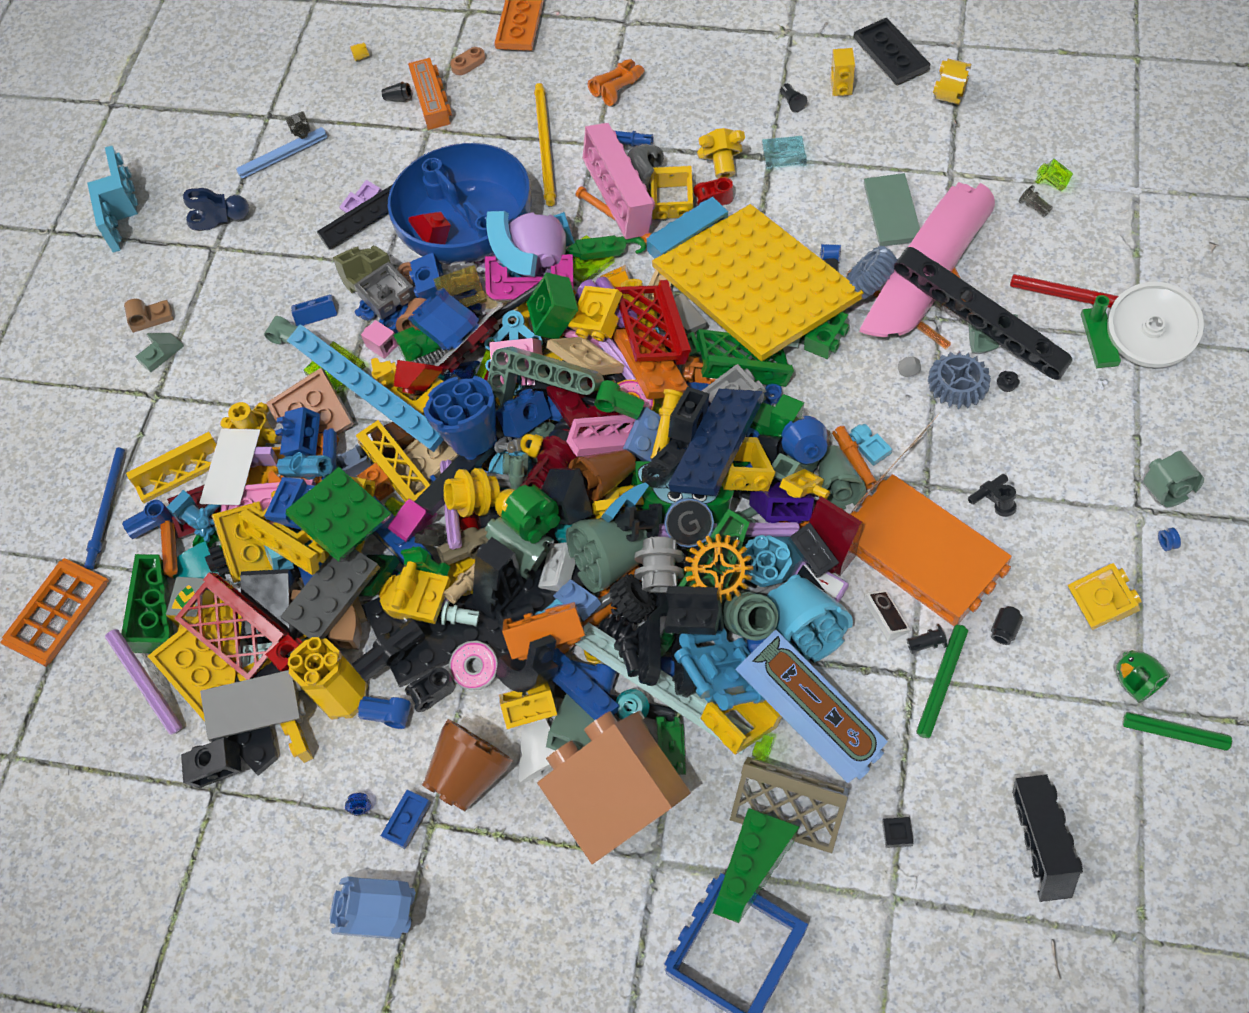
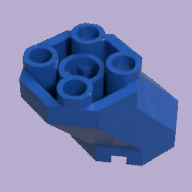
[408,288,479,351]

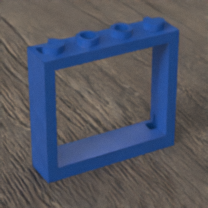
[664,873,808,1013]

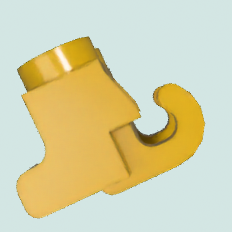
[371,358,396,390]

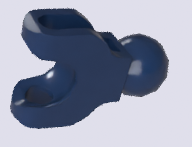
[183,188,249,230]

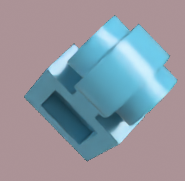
[849,424,892,466]

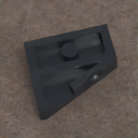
[227,726,278,776]

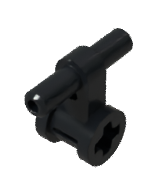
[968,474,1017,517]

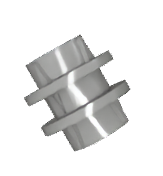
[634,537,684,593]

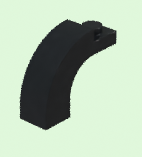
[495,634,559,692]

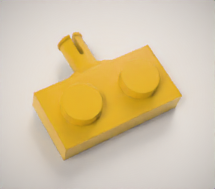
[780,469,830,499]

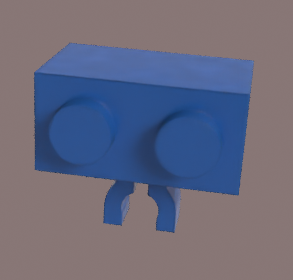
[275,407,320,456]

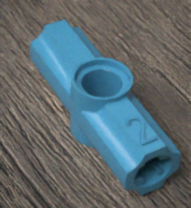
[276,452,333,480]

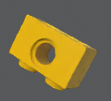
[830,48,855,96]

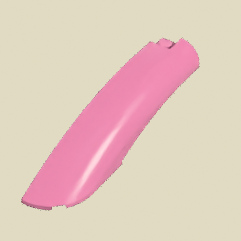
[859,182,995,337]

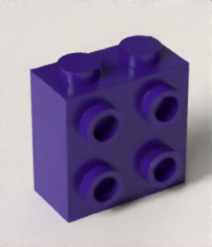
[749,482,814,524]

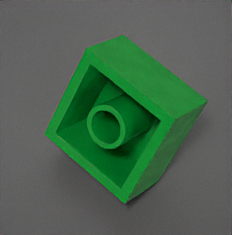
[526,272,578,339]

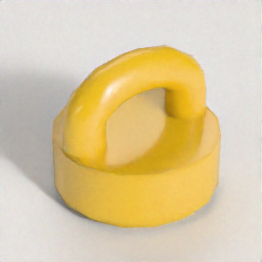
[520,434,544,458]

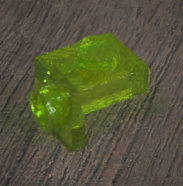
[752,734,777,766]

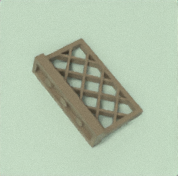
[730,757,850,854]

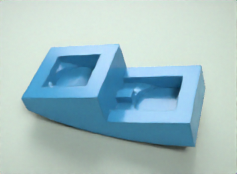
[601,483,649,522]

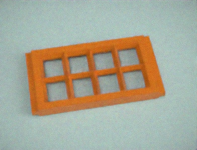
[0,558,109,667]

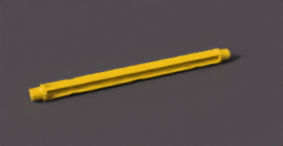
[534,83,556,206]

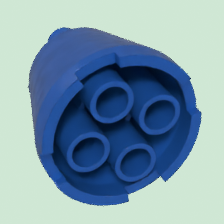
[423,376,497,460]

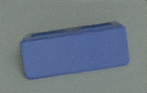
[291,294,337,326]

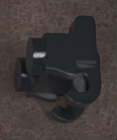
[614,503,662,542]

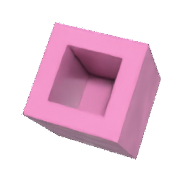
[361,320,398,359]

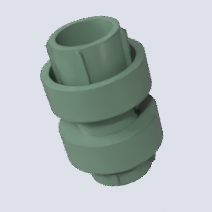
[722,591,778,640]

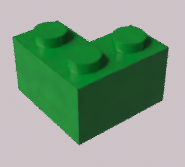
[750,394,805,437]

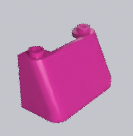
[485,254,574,301]

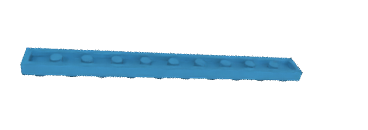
[287,324,443,452]

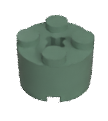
[1143,451,1204,508]

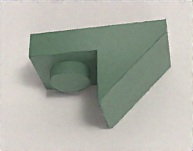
[135,333,184,372]

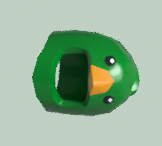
[1116,650,1170,703]

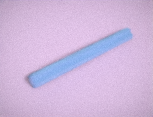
[236,127,327,178]

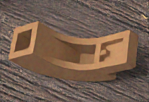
[290,589,362,649]

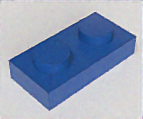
[380,790,431,849]

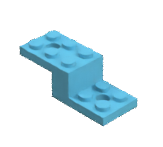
[87,146,139,253]

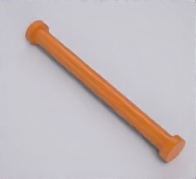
[575,186,652,244]

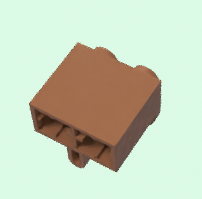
[537,711,691,864]

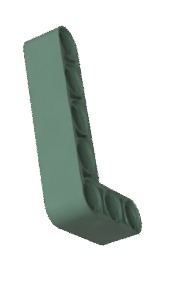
[487,346,604,411]

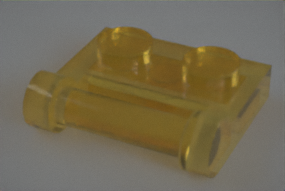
[433,265,487,307]

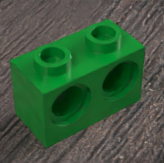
[804,312,850,360]

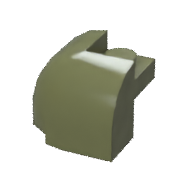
[333,245,391,293]

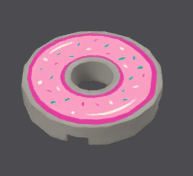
[449,641,498,690]

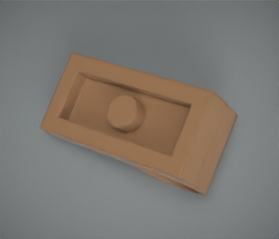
[124,298,174,333]

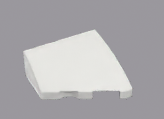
[518,719,555,784]

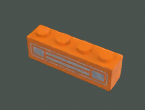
[408,58,452,130]

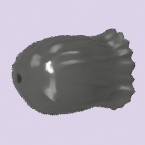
[627,144,664,197]

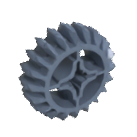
[846,246,898,300]
[928,351,991,409]

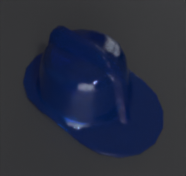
[440,361,480,381]

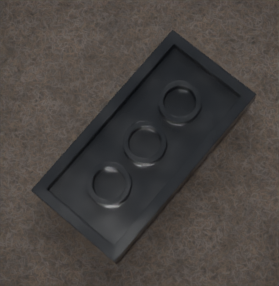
[853,17,930,85]

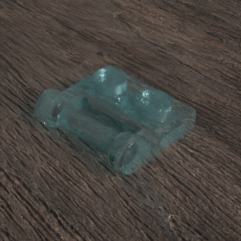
[762,136,807,170]

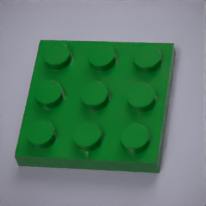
[285,467,391,562]

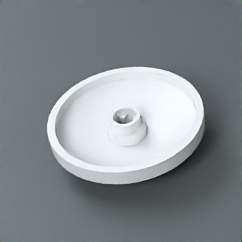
[1107,282,1204,368]

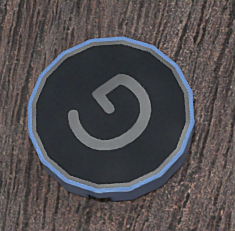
[664,497,714,547]

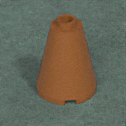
[569,450,636,503]

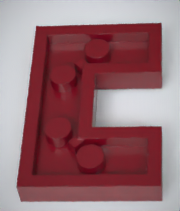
[439,316,498,375]
[546,378,619,433]

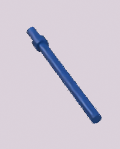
[84,447,125,569]

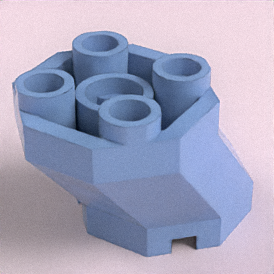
[330,876,415,940]

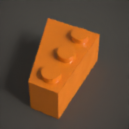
[502,602,585,660]

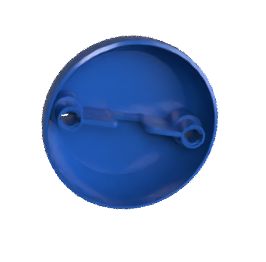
[388,143,532,264]

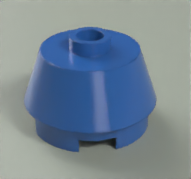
[782,416,828,464]

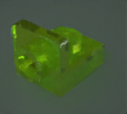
[1035,159,1073,191]

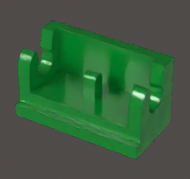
[657,717,686,775]

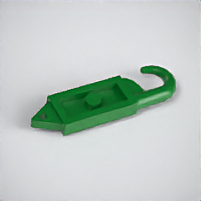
[565,235,647,260]

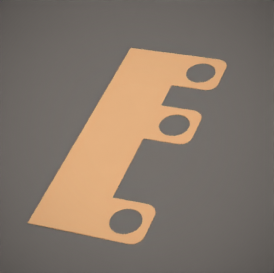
[850,414,939,514]

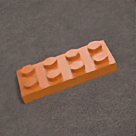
[494,0,544,50]
[613,328,688,399]

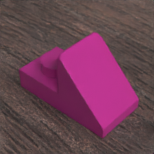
[388,499,437,542]

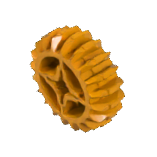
[684,534,753,602]

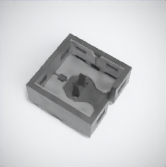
[354,261,416,320]

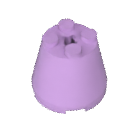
[509,212,566,277]

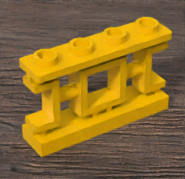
[238,484,326,575]

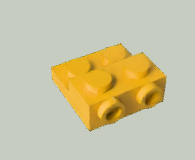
[568,286,622,341]
[1068,563,1142,630]

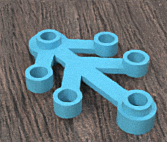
[485,310,543,397]

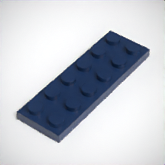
[668,388,764,496]

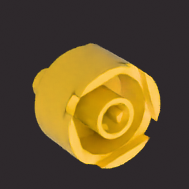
[933,58,972,105]

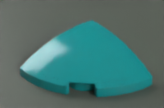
[173,541,222,590]

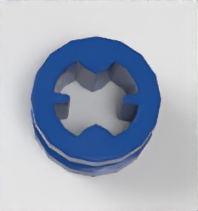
[1158,527,1181,551]

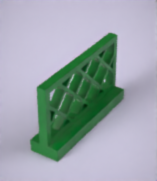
[696,329,794,387]

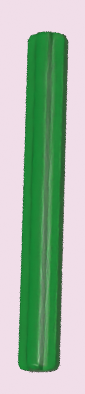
[916,625,968,739]

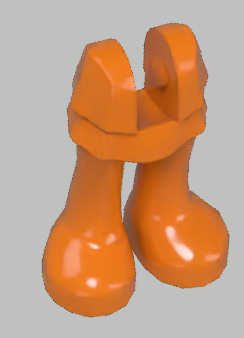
[588,59,644,106]

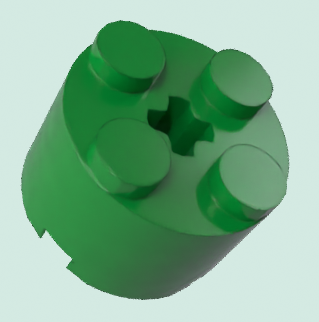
[501,484,560,544]

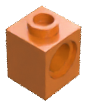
[357,463,394,501]

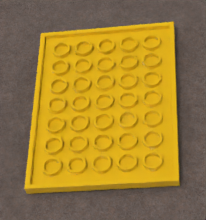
[652,204,864,361]

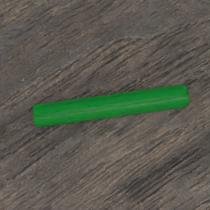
[1123,712,1232,751]

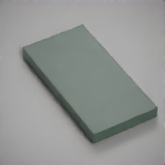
[863,173,920,246]

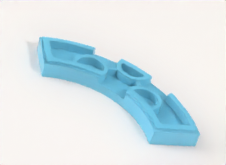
[486,211,538,277]

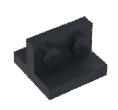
[664,586,724,635]

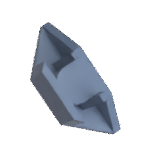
[336,444,373,478]

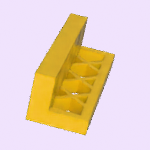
[356,420,430,502]
[126,432,217,504]

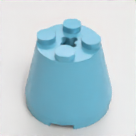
[767,574,853,662]

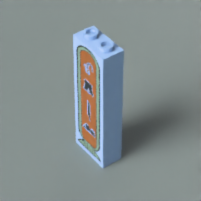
[735,630,888,783]

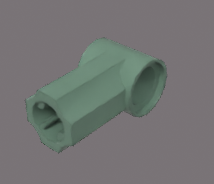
[264,316,309,344]

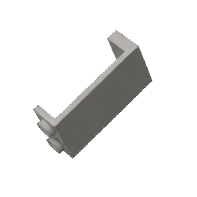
[200,670,306,742]

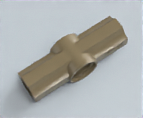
[437,527,488,565]

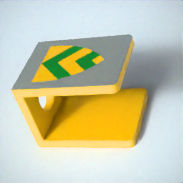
[166,577,215,628]

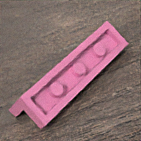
[566,415,636,457]

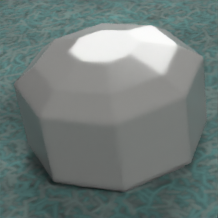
[898,356,921,377]

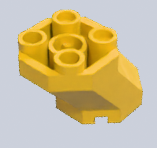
[288,637,368,720]

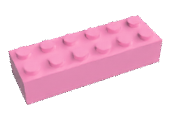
[582,123,655,239]

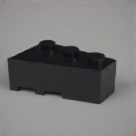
[472,537,525,620]

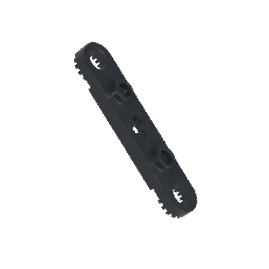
[641,439,689,487]

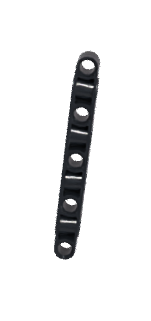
[894,247,1073,380]

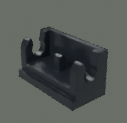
[788,522,839,578]

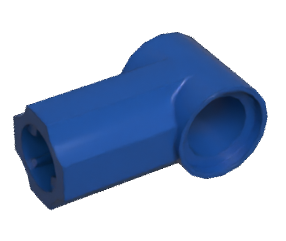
[122,500,173,540]
[571,660,617,694]
[358,696,412,729]

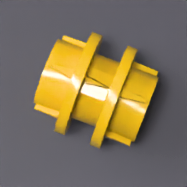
[444,468,500,517]

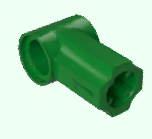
[594,380,644,420]

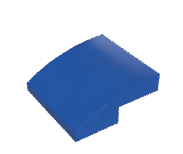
[264,477,315,530]

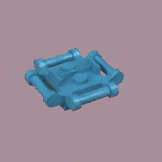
[674,628,765,710]

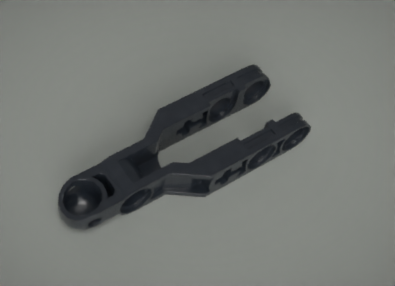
[638,581,695,698]

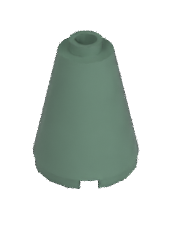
[819,445,866,510]
[485,517,554,580]

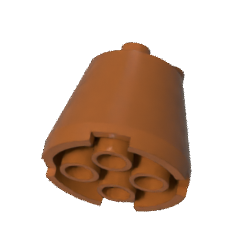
[422,719,513,811]

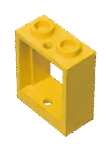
[651,166,693,219]
[722,437,775,491]
[499,683,557,729]

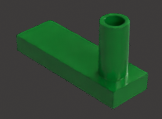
[1080,295,1121,369]

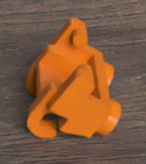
[683,356,717,384]

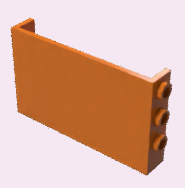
[851,474,1012,626]

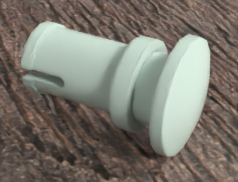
[441,601,480,627]

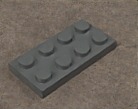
[280,549,380,639]

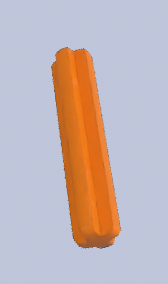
[160,520,178,577]

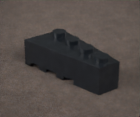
[1012,774,1083,902]

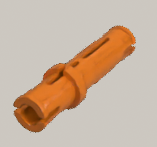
[832,426,877,490]

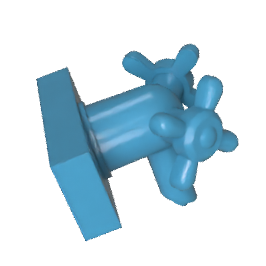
[167,490,220,542]

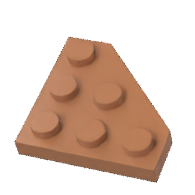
[266,368,354,435]

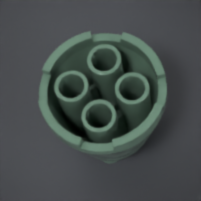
[566,518,648,593]

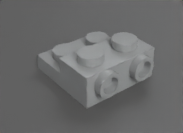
[702,364,766,404]

